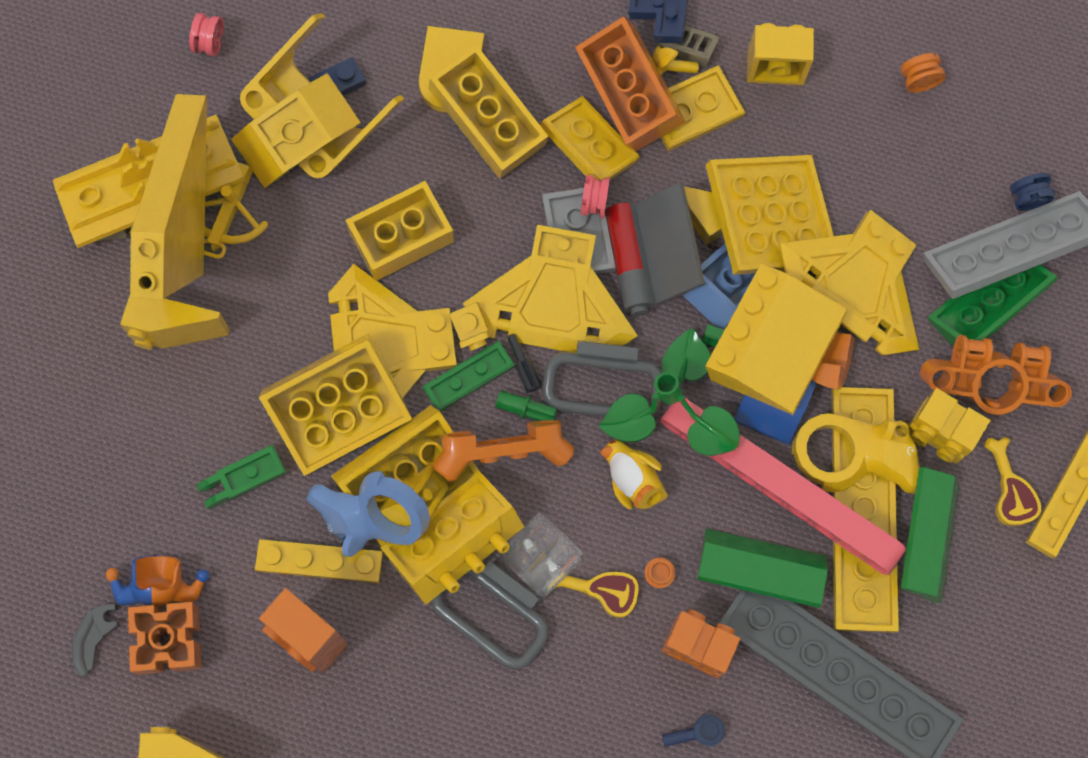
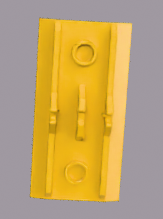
[53,114,245,248]

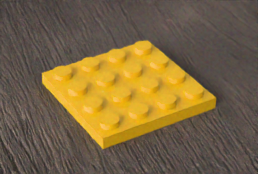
[705,155,834,275]

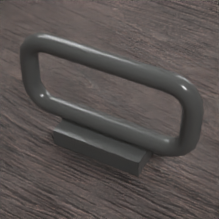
[542,341,662,417]
[430,561,549,669]

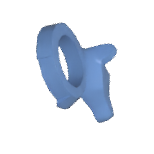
[306,471,430,557]

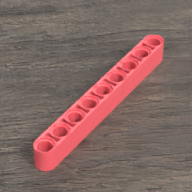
[660,398,906,576]

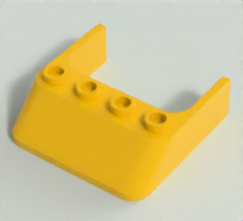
[240,13,404,178]

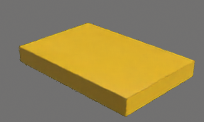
[661,65,746,152]
[540,96,640,181]

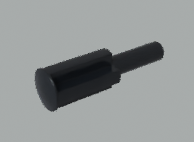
[507,334,543,393]

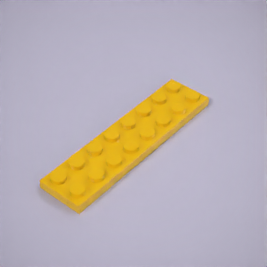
[831,387,899,633]

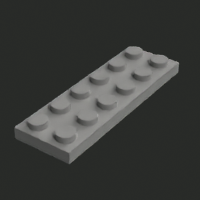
[923,191,1088,299]

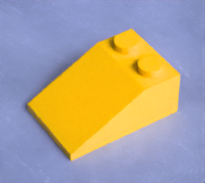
[120,296,230,350]
[139,727,225,758]

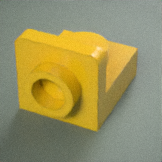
[449,302,491,351]

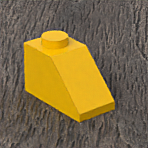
[684,186,723,246]
[380,464,449,527]

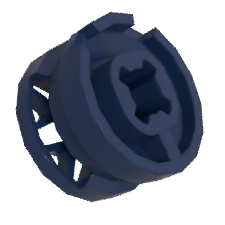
[1009,173,1057,211]

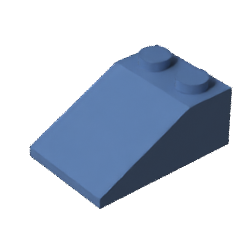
[682,244,756,330]

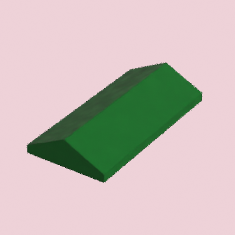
[928,265,1058,346]
[901,467,959,604]
[697,528,828,608]

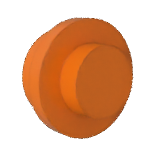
[644,557,676,589]

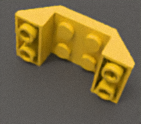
[231,73,361,188]

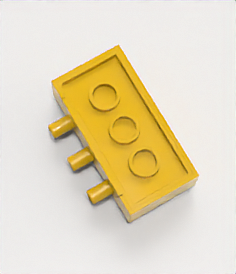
[381,471,524,605]

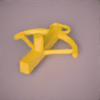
[204,162,268,259]

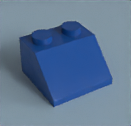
[734,381,816,445]

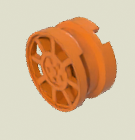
[900,53,946,93]

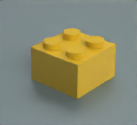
[747,23,814,85]

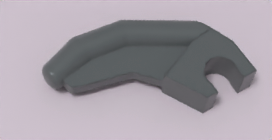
[72,603,120,677]

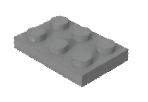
[542,188,616,274]

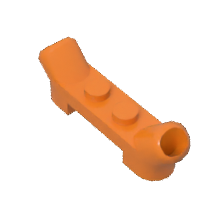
[433,420,574,482]

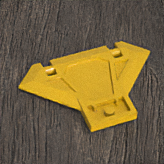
[779,210,919,356]
[463,225,638,353]
[328,264,457,398]

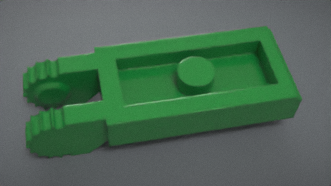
[197,445,287,509]

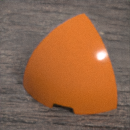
[812,333,855,390]

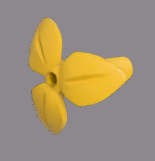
[652,45,699,76]

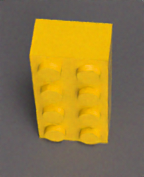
[429,45,548,179]

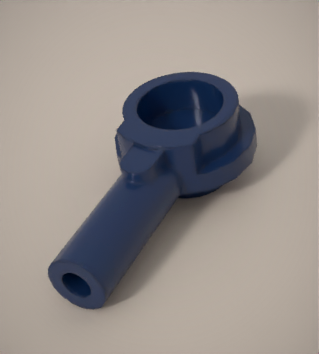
[662,714,725,747]

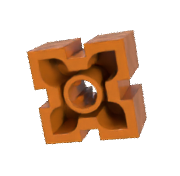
[128,602,202,675]
[661,609,741,679]

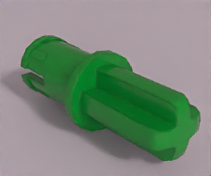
[495,389,556,421]

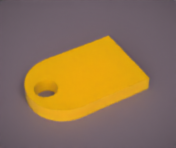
[419,26,484,113]

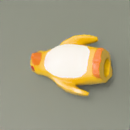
[600,439,668,510]

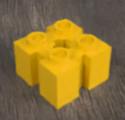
[908,388,991,464]

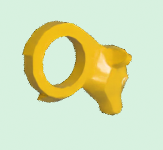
[792,413,920,494]

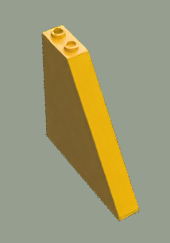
[130,94,207,299]

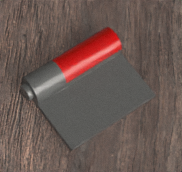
[605,182,705,317]

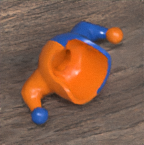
[106,556,210,607]

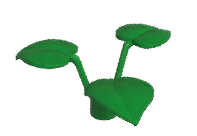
[599,328,740,456]

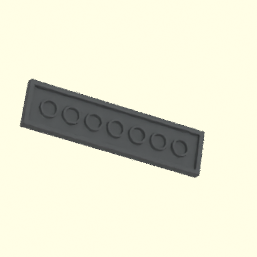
[719,590,964,758]

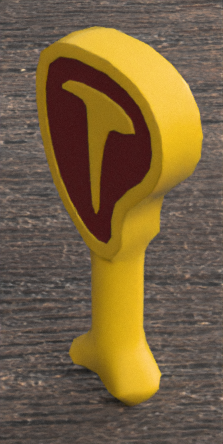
[984,437,1041,526]
[544,564,639,618]

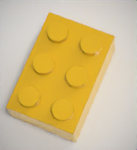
[345,181,454,281]

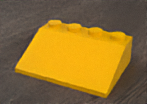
[705,264,847,415]
[259,333,412,476]
[331,405,479,547]

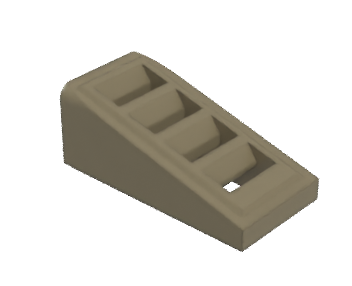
[655,26,720,69]

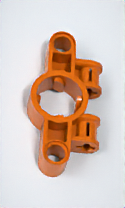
[920,335,1072,415]

